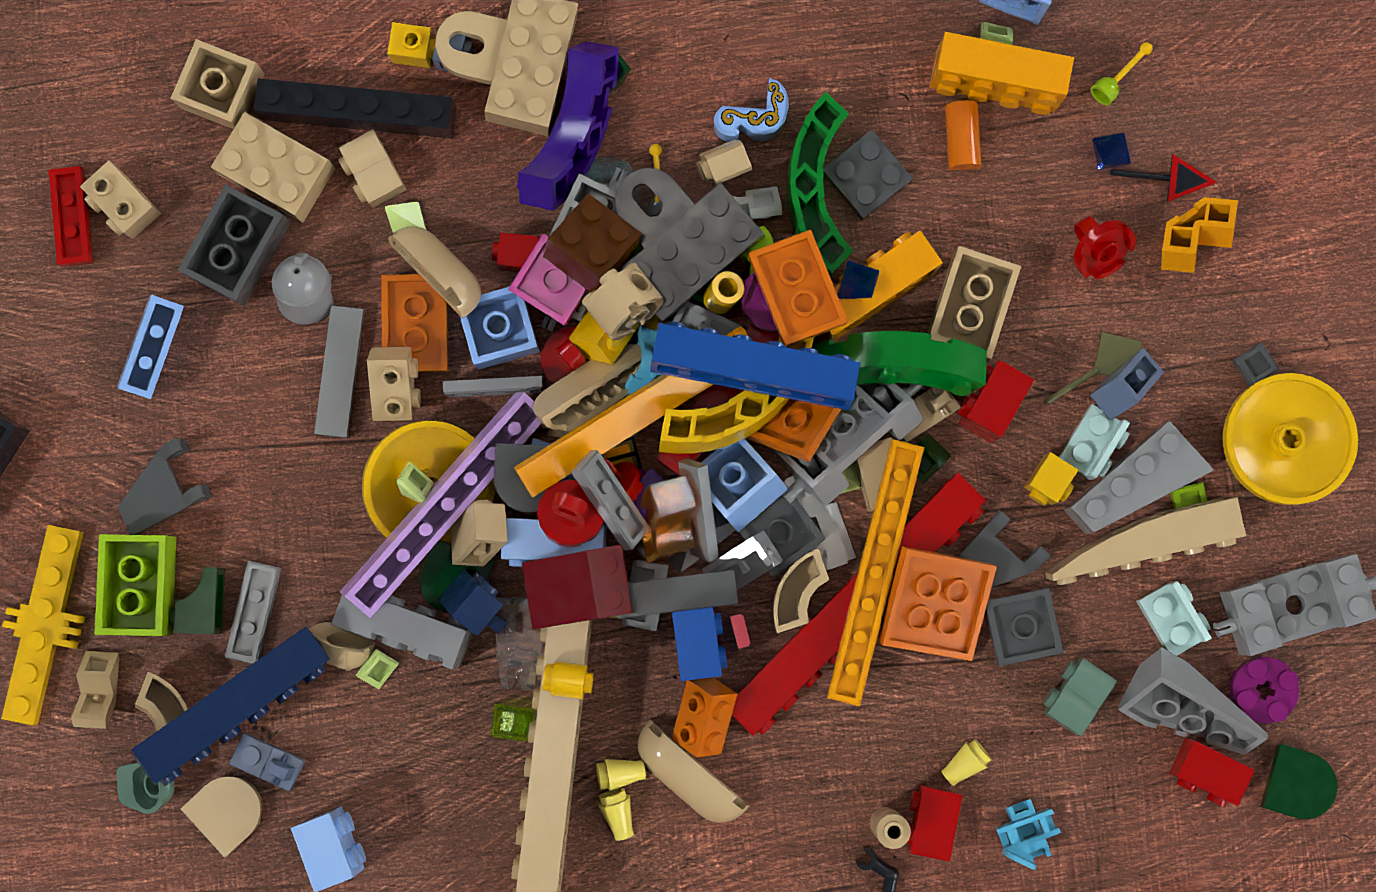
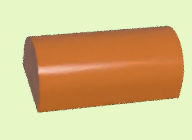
[945,100,982,170]

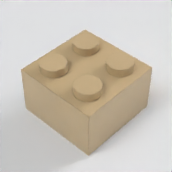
[171,39,265,129]

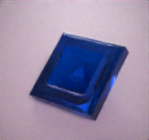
[1092,133,1131,170]
[837,260,880,299]

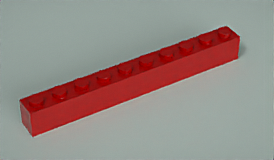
[732,473,987,736]

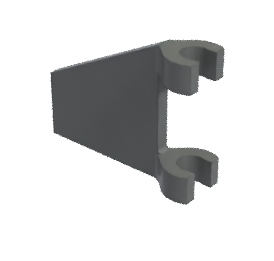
[118,438,213,535]
[957,510,1050,588]

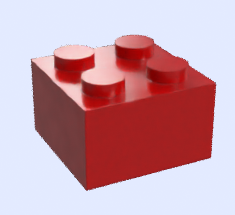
[957,360,1035,443]

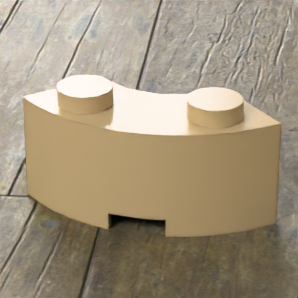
[772,549,829,633]
[135,672,188,732]

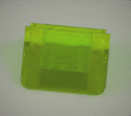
[491,703,535,741]

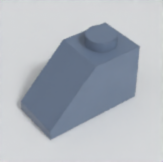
[1090,348,1164,420]

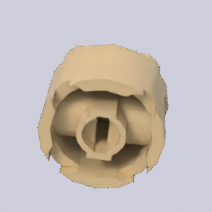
[582,262,663,341]

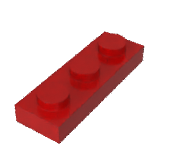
[48,166,93,267]

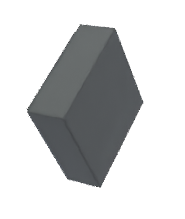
[1232,342,1279,386]

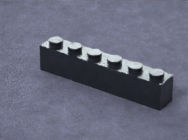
[254,78,456,139]

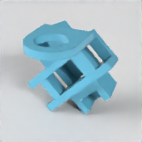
[996,799,1061,870]

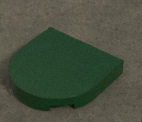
[418,539,495,612]
[1260,743,1338,819]

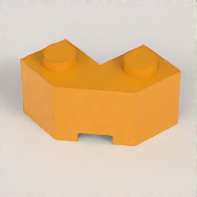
[1161,197,1238,273]

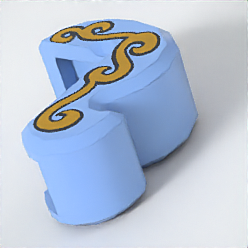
[714,78,789,142]

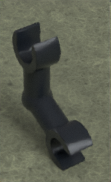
[855,847,899,892]

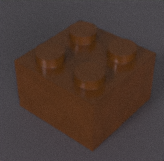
[543,193,642,292]

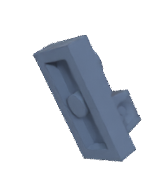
[229,733,306,791]

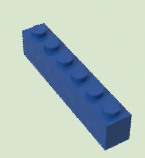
[650,322,860,410]

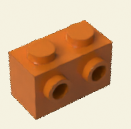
[671,677,737,757]

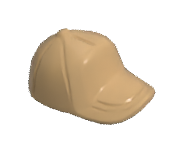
[309,622,375,671]

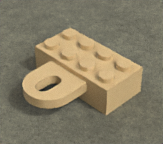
[436,0,578,136]

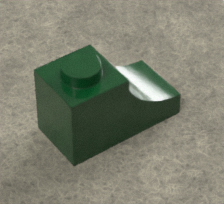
[170,567,225,634]

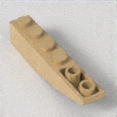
[1045,496,1246,585]

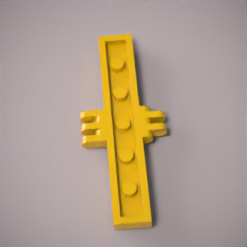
[1,525,85,726]

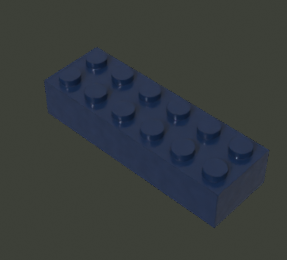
[131,626,330,786]

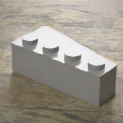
[1064,421,1214,534]
[331,595,473,669]

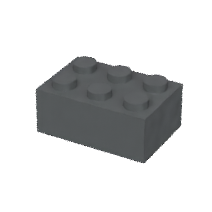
[178,184,291,307]

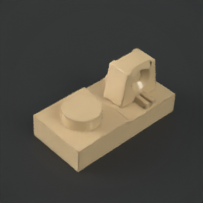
[902,387,960,443]

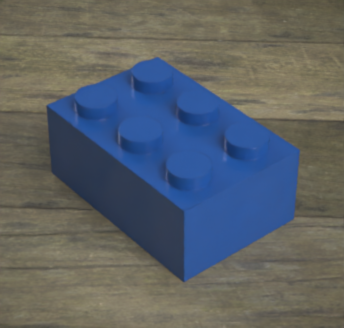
[672,607,727,681]

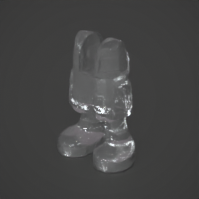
[496,597,543,690]

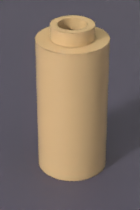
[870,807,911,849]

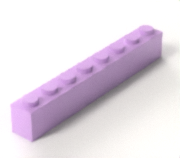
[340,392,541,618]

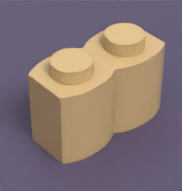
[338,130,407,208]
[695,139,752,185]

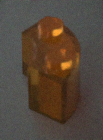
[640,475,696,564]

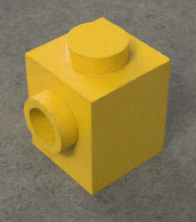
[387,22,436,68]
[1024,452,1078,506]

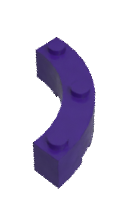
[517,41,619,211]

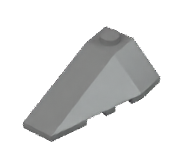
[1118,647,1268,755]

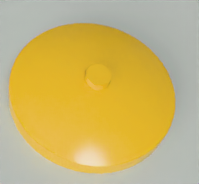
[1223,373,1358,505]
[362,421,495,543]

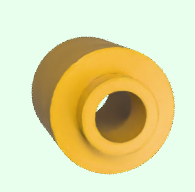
[542,661,594,700]

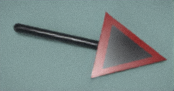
[1110,154,1217,202]

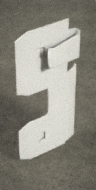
[783,476,856,571]

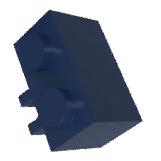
[438,569,507,636]

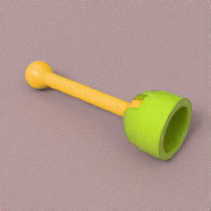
[1090,42,1153,106]

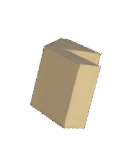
[71,651,119,729]

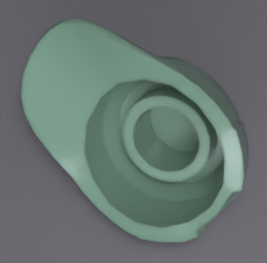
[116,762,175,814]

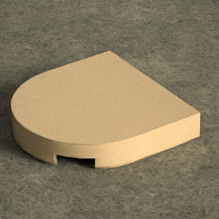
[181,776,262,858]

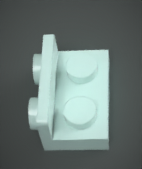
[1058,404,1130,480]
[1136,581,1212,656]

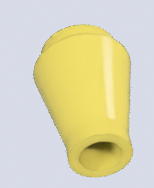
[941,739,992,786]
[596,759,646,792]
[598,788,634,841]

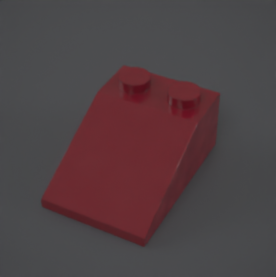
[522,545,633,630]

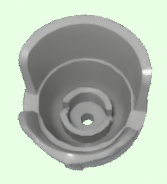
[272,252,334,324]

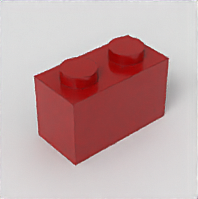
[1169,738,1255,808]
[906,784,963,862]

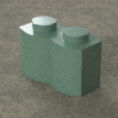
[1043,658,1117,736]

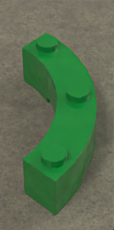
[786,91,854,277]
[812,331,987,396]

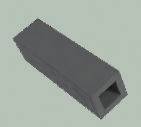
[617,570,738,619]

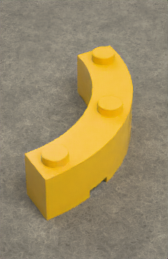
[659,336,814,454]

